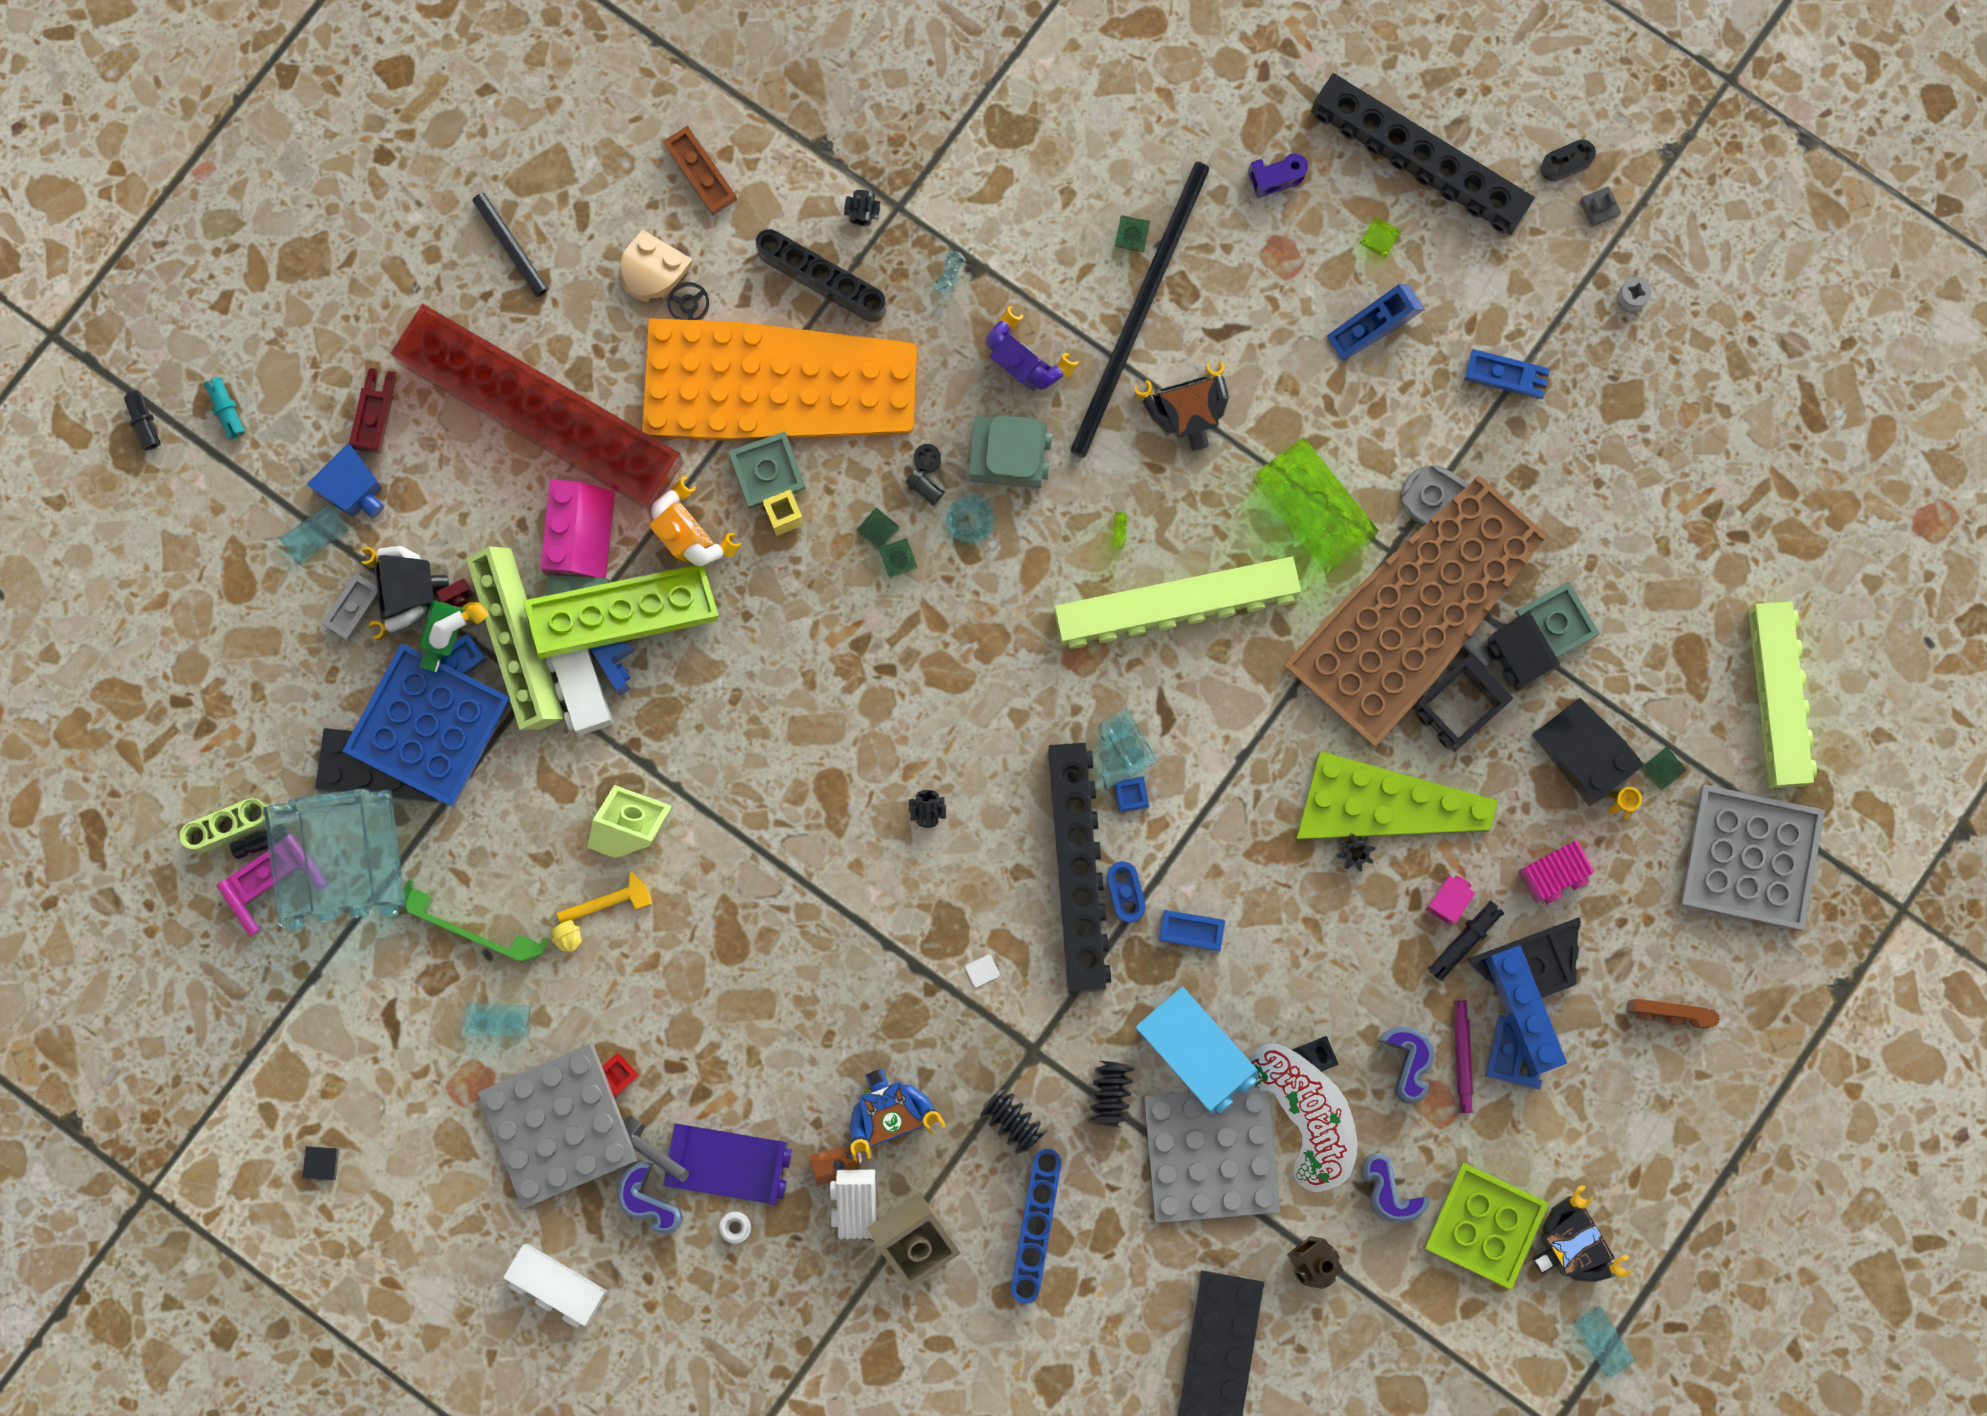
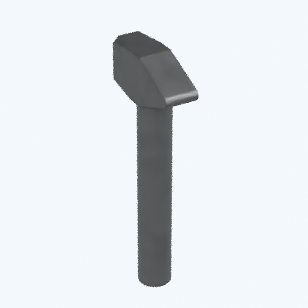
[624,1115,689,1182]

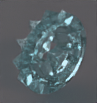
[946,495,995,543]

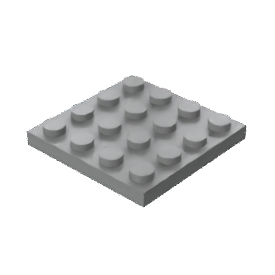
[1680,784,1825,931]
[478,1044,639,1209]
[1144,1087,1281,1223]

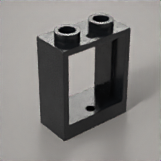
[1414,654,1514,752]

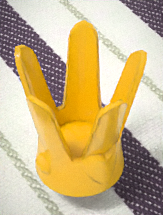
[1608,787,1642,820]

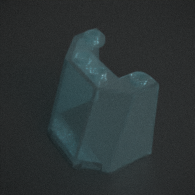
[263,789,405,931]

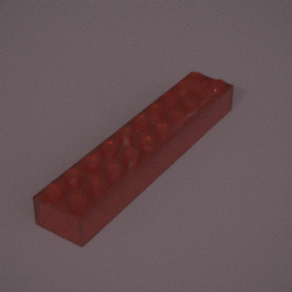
[390,303,684,512]

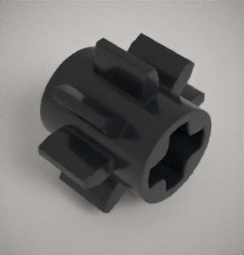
[844,190,881,226]
[909,790,946,828]
[1336,833,1375,871]

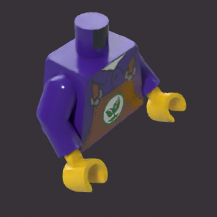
[985,306,1079,391]

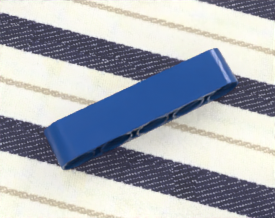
[1011,1149,1061,1303]

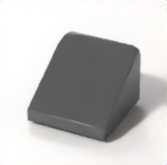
[1460,636,1494,668]

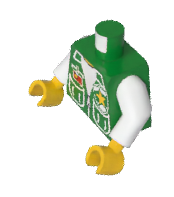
[417,600,488,672]

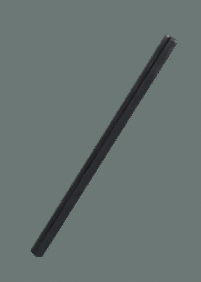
[1071,161,1209,457]

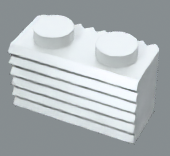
[830,1170,877,1240]

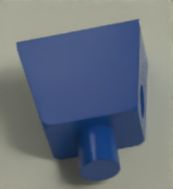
[307,444,384,518]

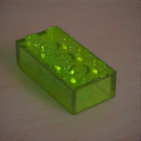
[1253,437,1379,575]

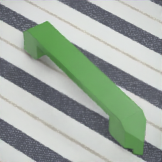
[402,879,548,963]

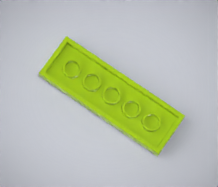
[524,565,719,659]

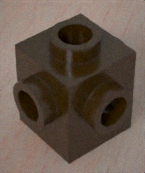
[1287,1236,1343,1289]

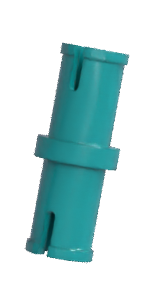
[203,377,246,440]

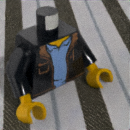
[1532,1185,1634,1282]

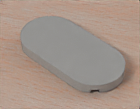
[1401,466,1469,526]

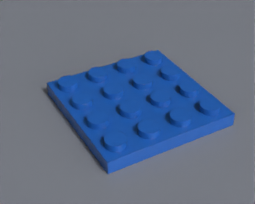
[342,643,511,808]

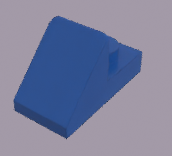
[590,642,635,695]

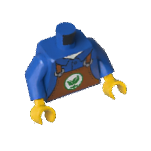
[849,1069,945,1161]

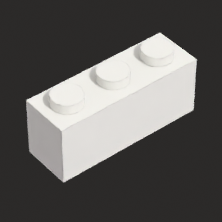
[546,649,614,736]
[503,1244,608,1328]

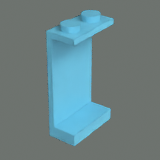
[1136,986,1258,1116]

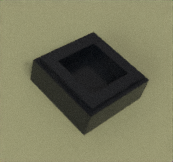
[302,1146,339,1180]

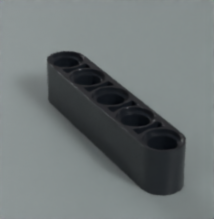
[756,229,886,322]

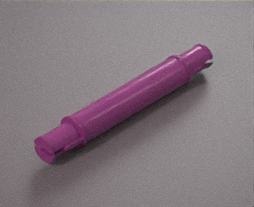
[1453,1000,1474,1113]

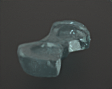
[934,251,966,294]

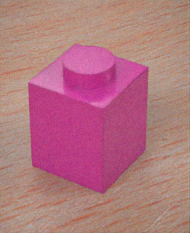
[1425,875,1475,926]

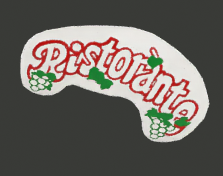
[1248,1043,1358,1192]

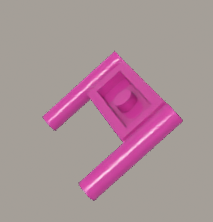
[216,833,328,937]

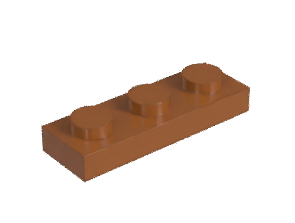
[663,125,737,216]

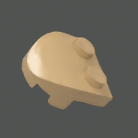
[619,230,693,302]

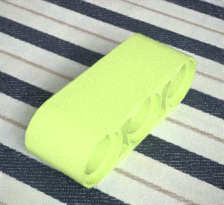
[179,798,273,853]

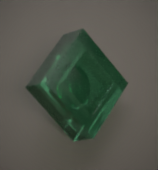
[1115,215,1150,253]
[857,507,900,551]
[878,538,917,578]
[1641,747,1687,790]

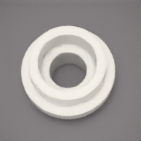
[719,1212,751,1244]

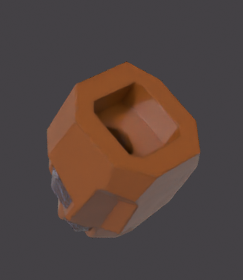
[810,1146,862,1186]

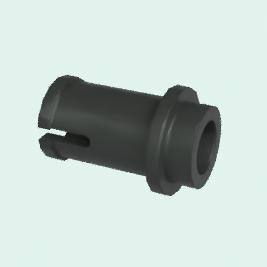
[905,469,945,506]

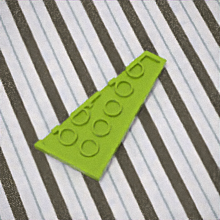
[1296,751,1498,840]

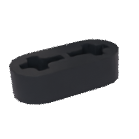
[1540,139,1596,182]

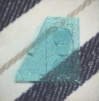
[1099,708,1158,790]

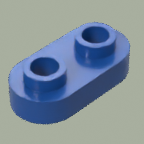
[1107,861,1146,923]

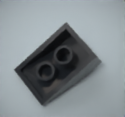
[1532,698,1644,807]

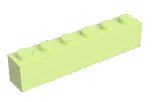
[466,547,565,730]
[1748,601,1817,789]

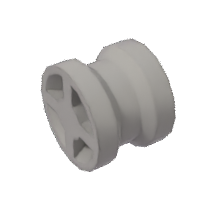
[1617,277,1652,313]

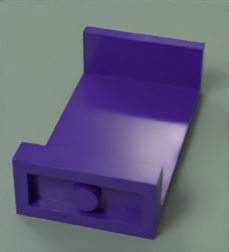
[663,1123,792,1205]

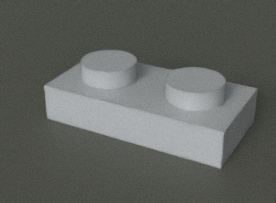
[321,573,378,641]

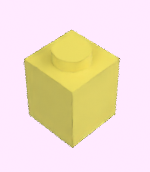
[763,489,804,536]

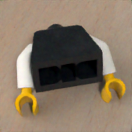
[361,546,449,640]

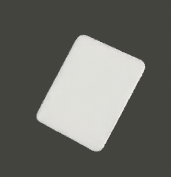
[965,954,1000,987]

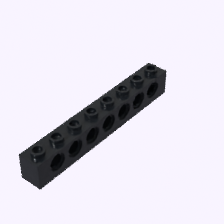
[1311,73,1535,235]
[1048,742,1111,994]

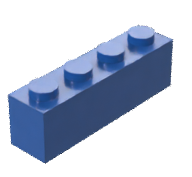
[1485,945,1567,1076]

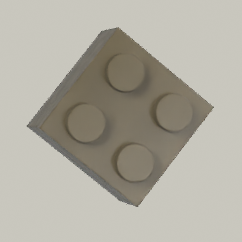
[867,1192,961,1289]

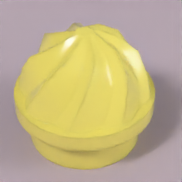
[550,920,582,952]

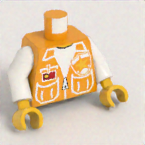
[649,476,742,566]

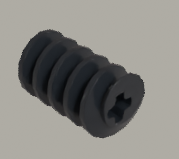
[1088,1061,1135,1128]
[980,1085,1048,1155]

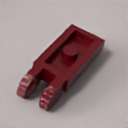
[349,368,396,454]

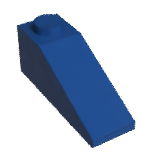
[1327,284,1425,360]

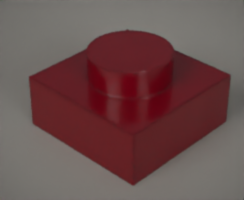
[437,578,474,607]

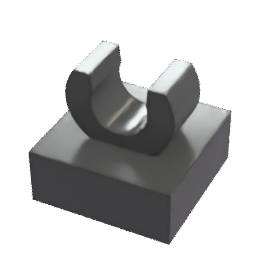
[1580,186,1621,227]

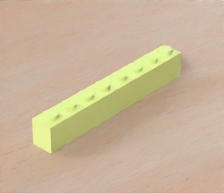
[1054,556,1301,649]

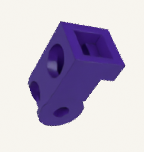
[1248,153,1308,198]

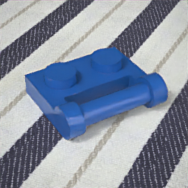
[1485,1015,1542,1090]

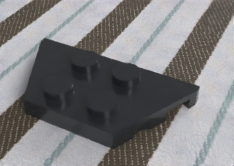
[1467,917,1581,998]

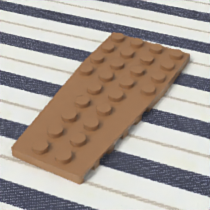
[1284,476,1547,748]

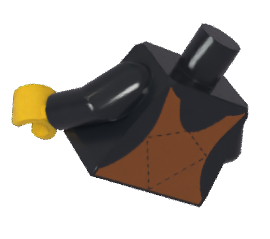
[1134,362,1229,451]

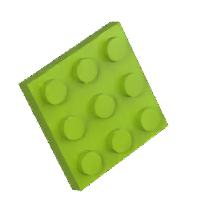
[1423,1162,1549,1290]

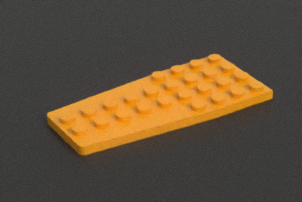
[642,318,917,441]

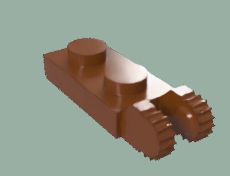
[1627,999,1720,1029]

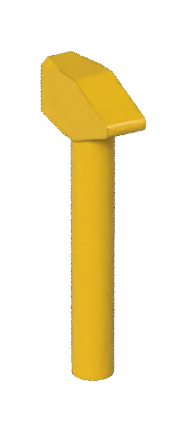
[557,872,653,924]

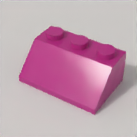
[540,479,615,578]

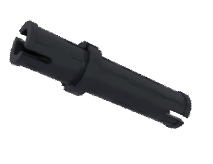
[1427,900,1504,982]

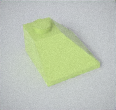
[587,785,671,858]

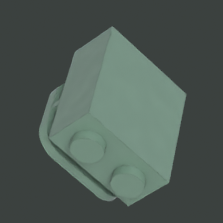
[969,415,1052,488]

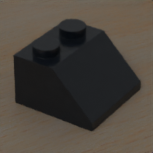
[1487,611,1560,692]

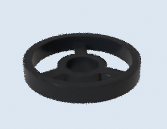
[667,282,710,320]

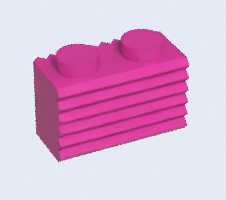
[1518,840,1595,905]

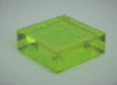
[1360,216,1401,258]
[1112,512,1127,549]

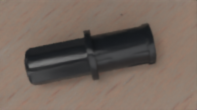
[124,390,161,451]

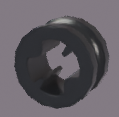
[914,444,941,473]

